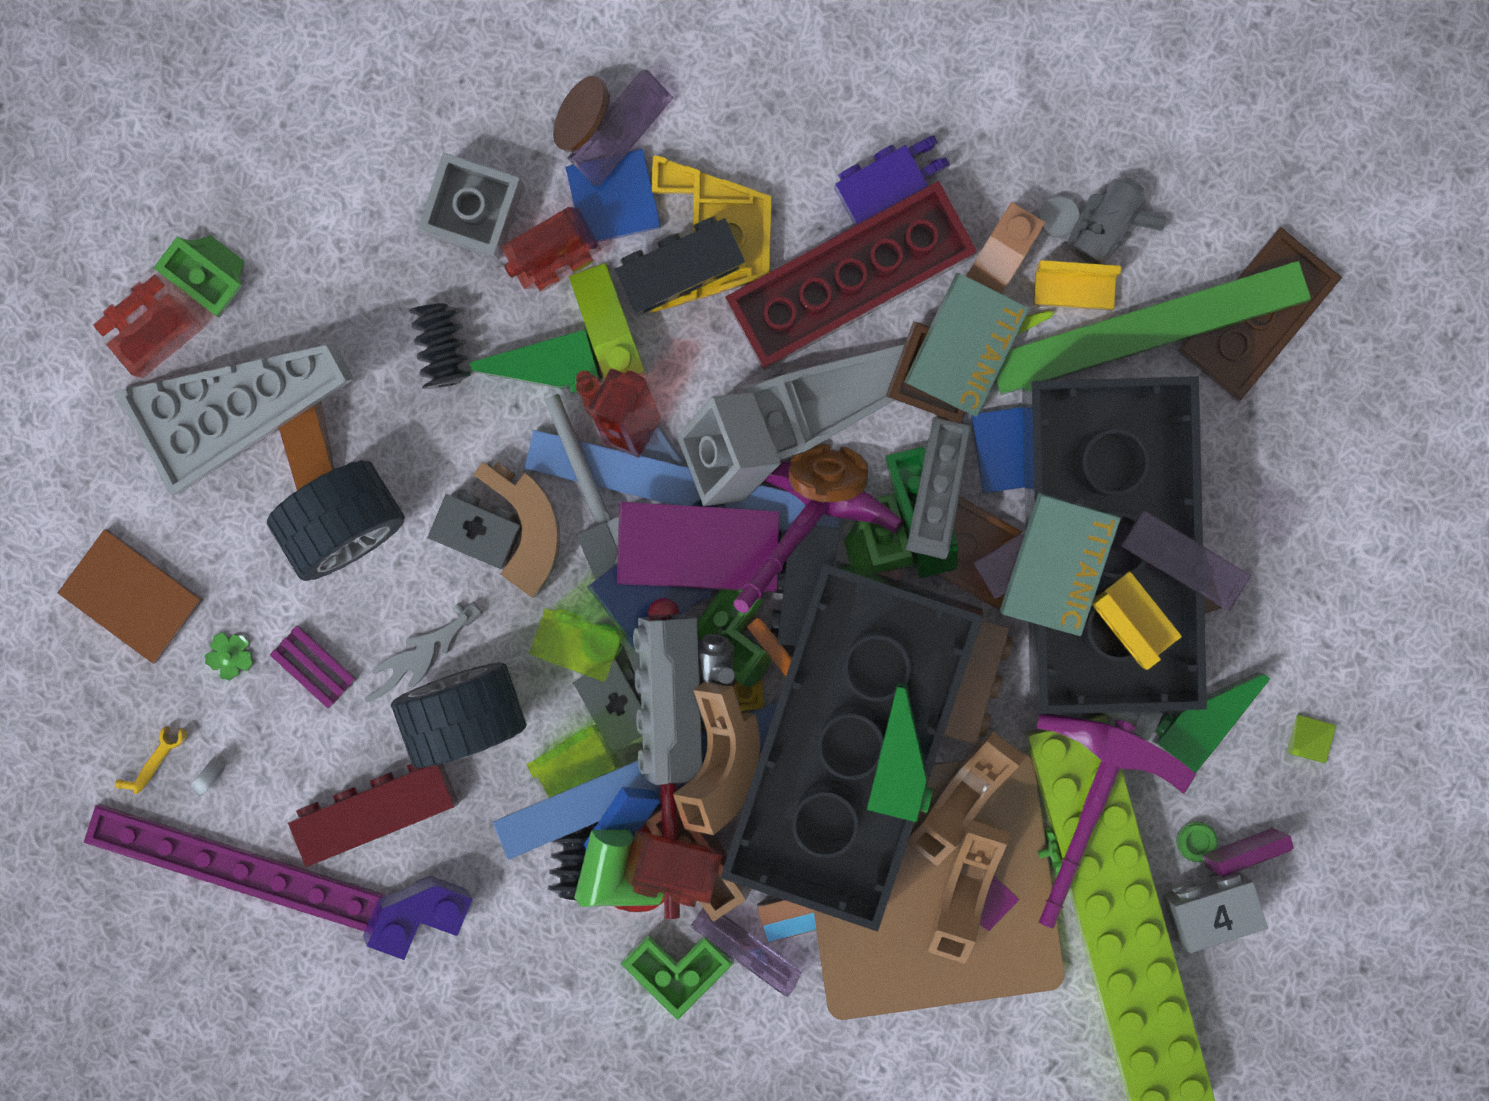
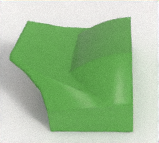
[153,235,244,318]
[844,493,914,573]

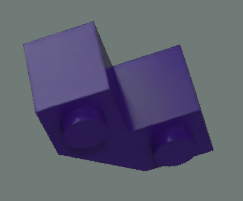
[363,875,473,960]

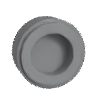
[1038,196,1080,238]
[189,756,226,796]

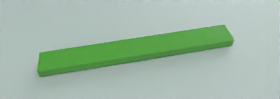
[996,261,1311,395]

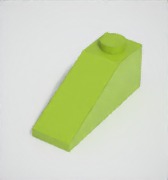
[568,263,647,388]

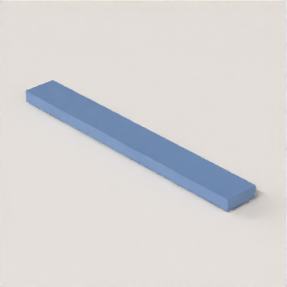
[524,430,840,531]
[492,701,778,860]

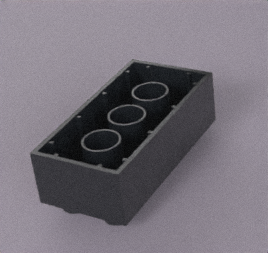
[1022,376,1207,714]
[720,558,983,932]

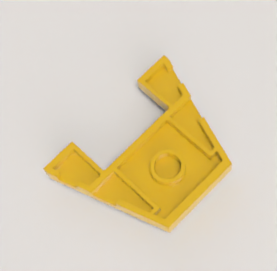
[649,156,772,313]

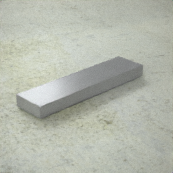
[906,417,972,559]

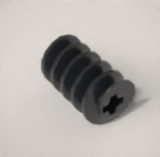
[409,303,471,389]
[547,821,599,900]

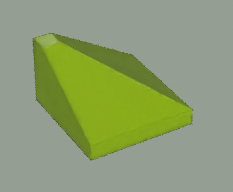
[1286,715,1336,764]

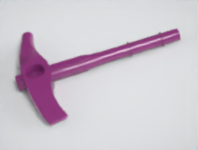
[734,461,904,613]
[1036,713,1197,929]

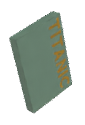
[904,273,1029,417]
[1000,493,1121,636]

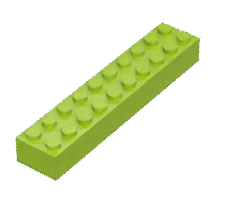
[1024,713,1215,1101]

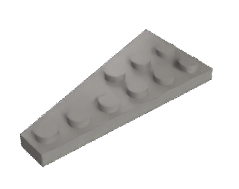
[115,343,354,495]

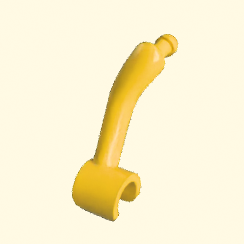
[115,726,187,794]

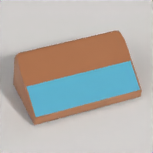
[757,899,816,943]

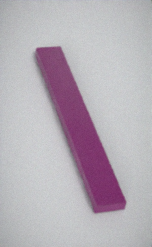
[83,804,386,932]

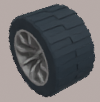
[266,460,405,581]
[391,662,527,768]

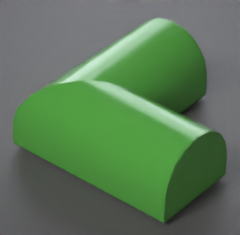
[697,590,771,687]
[574,830,664,907]
[621,934,734,1021]

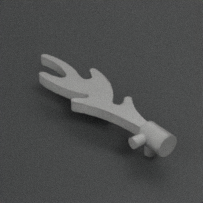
[364,602,483,702]

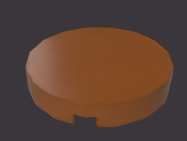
[789,444,868,503]

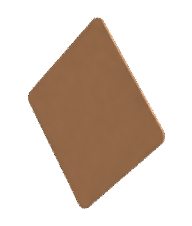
[814,753,1065,1020]

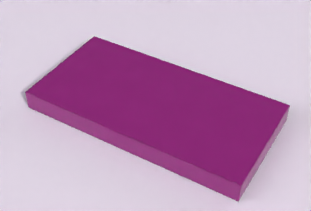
[617,502,779,592]

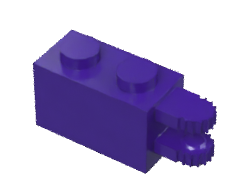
[834,135,950,226]

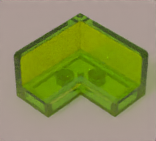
[529,606,624,681]
[526,725,623,797]

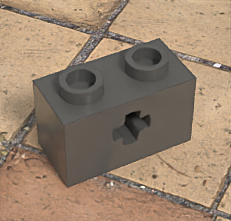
[427,490,522,569]
[573,658,642,753]

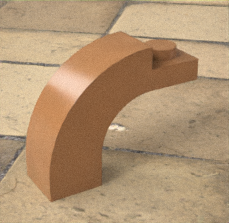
[473,461,561,598]
[673,682,760,835]
[907,731,1026,866]
[927,820,1010,964]

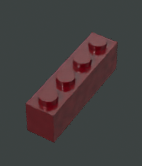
[288,763,459,867]

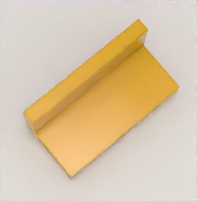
[1033,260,1121,311]
[1092,571,1182,670]

